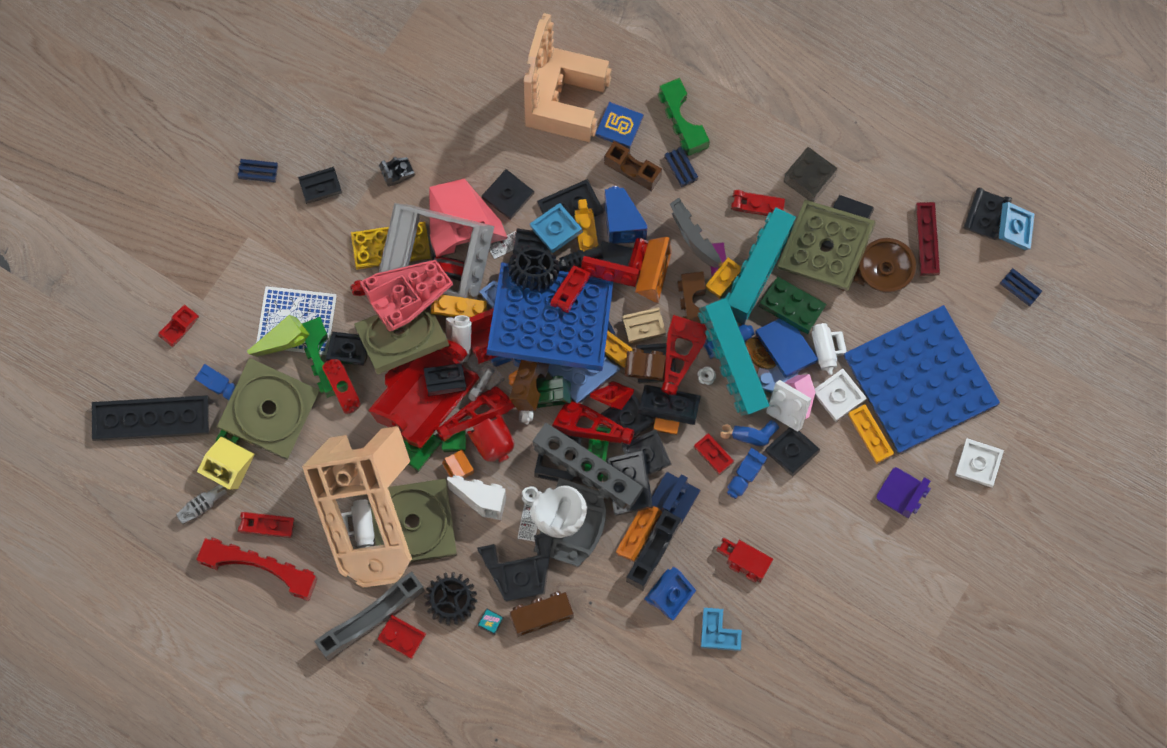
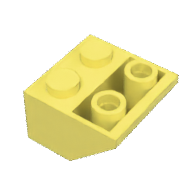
[197,437,255,490]

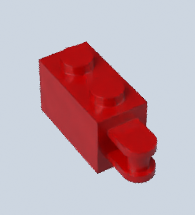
[716,538,773,583]

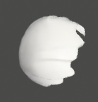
[530,486,587,538]

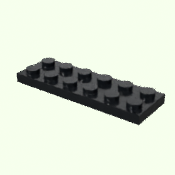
[92,395,209,441]

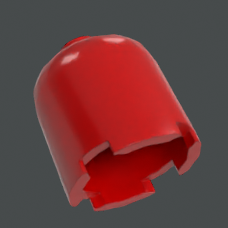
[467,414,515,463]

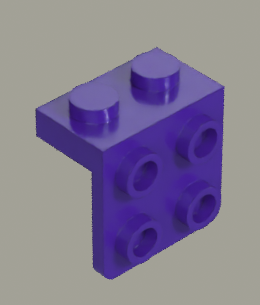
[876,467,931,519]

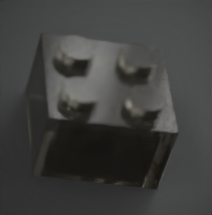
[783,147,838,202]

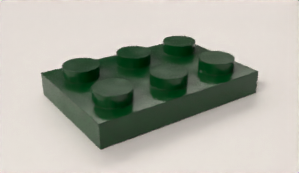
[759,276,827,335]

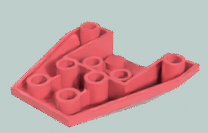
[429,178,507,257]
[360,260,453,331]

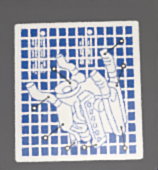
[256,286,337,355]

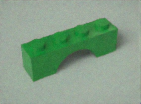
[657,78,710,156]
[301,317,348,398]

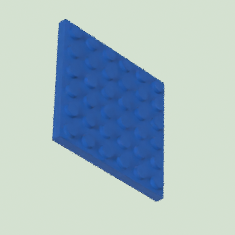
[487,262,613,371]
[843,305,1000,454]

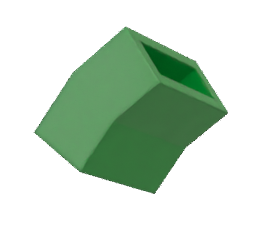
[442,429,466,453]

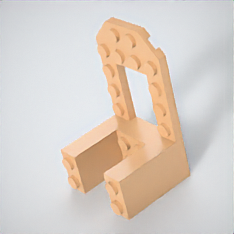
[524,13,612,142]
[302,426,412,588]

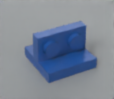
[644,567,696,621]

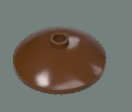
[859,238,916,293]

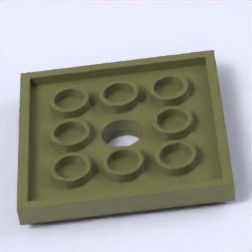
[777,200,876,291]
[354,305,449,375]
[216,358,320,460]
[371,478,457,562]

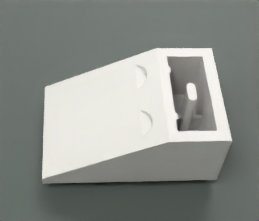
[447,475,506,520]

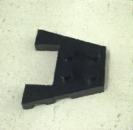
[477,533,553,602]

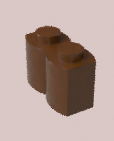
[624,349,666,381]

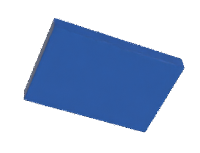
[755,319,818,378]

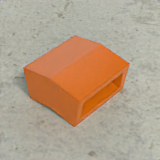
[653,418,679,435]
[442,450,474,478]

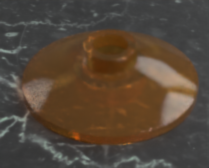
[745,337,776,370]

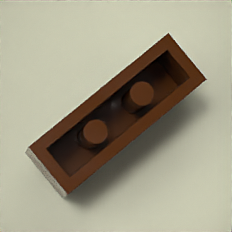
[510,591,574,637]

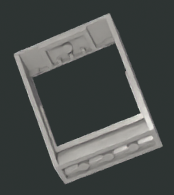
[379,203,494,300]

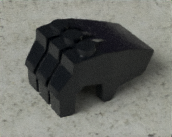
[379,157,415,186]

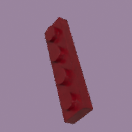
[915,202,940,276]

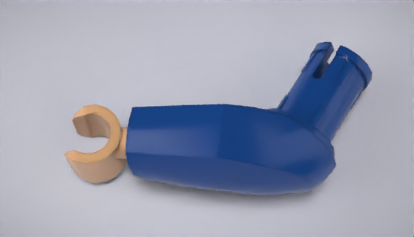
[720,420,779,447]

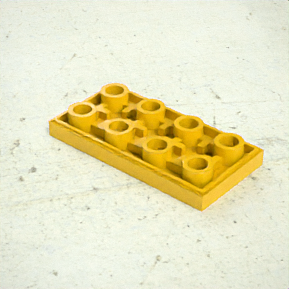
[351,221,431,270]

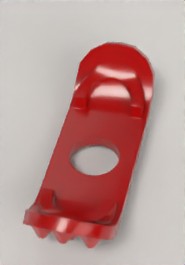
[322,359,361,414]

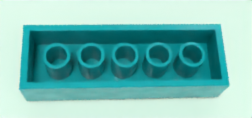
[726,207,796,325]
[698,297,770,416]

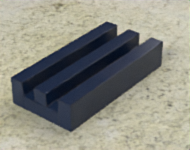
[664,146,698,188]
[238,159,278,183]
[1000,268,1042,307]

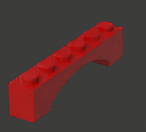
[196,538,317,601]

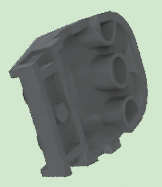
[670,198,722,268]

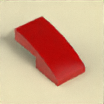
[158,304,199,347]

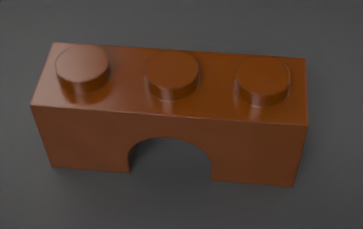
[604,141,662,192]
[677,271,706,325]
[509,360,550,411]

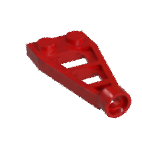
[661,315,707,395]
[436,386,515,442]
[552,401,634,445]

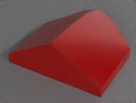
[590,381,634,410]

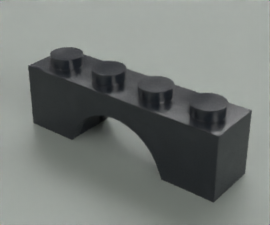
[626,510,682,591]

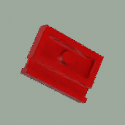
[377,615,426,659]

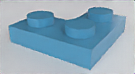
[701,608,742,651]

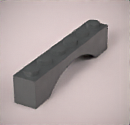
[314,571,425,661]

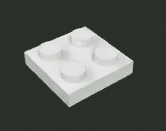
[815,369,867,422]
[766,380,812,431]
[955,438,1004,488]

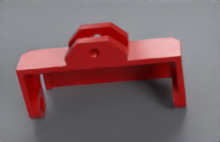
[368,340,480,448]

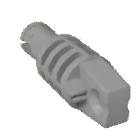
[176,484,227,524]

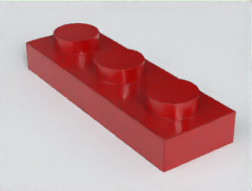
[581,256,639,287]

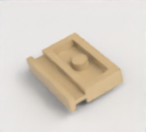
[622,307,666,343]

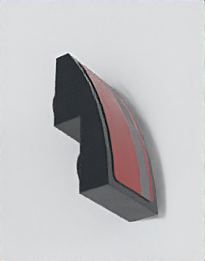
[431,255,465,281]

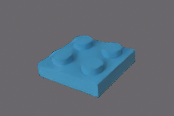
[999,202,1034,250]
[530,203,583,253]

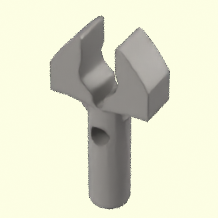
[468,368,494,401]

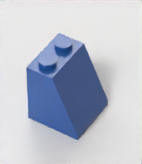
[604,186,647,244]

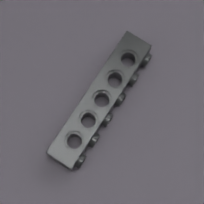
[532,423,643,510]

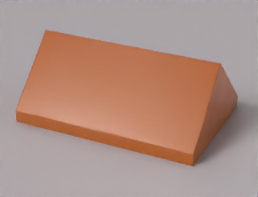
[635,237,672,303]

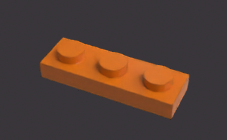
[616,506,662,562]

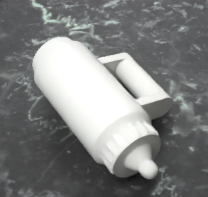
[446,315,471,364]
[811,323,847,375]
[341,500,374,548]

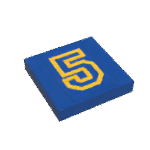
[596,102,644,149]

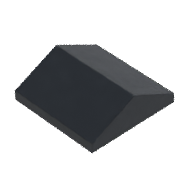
[326,331,368,366]

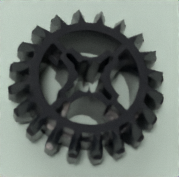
[508,245,560,292]
[424,572,477,626]

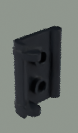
[963,188,1012,240]

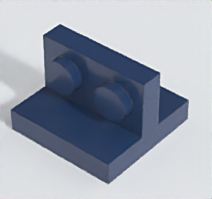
[652,472,701,525]

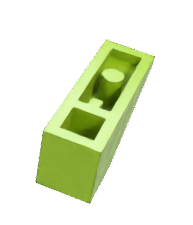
[247,315,309,357]

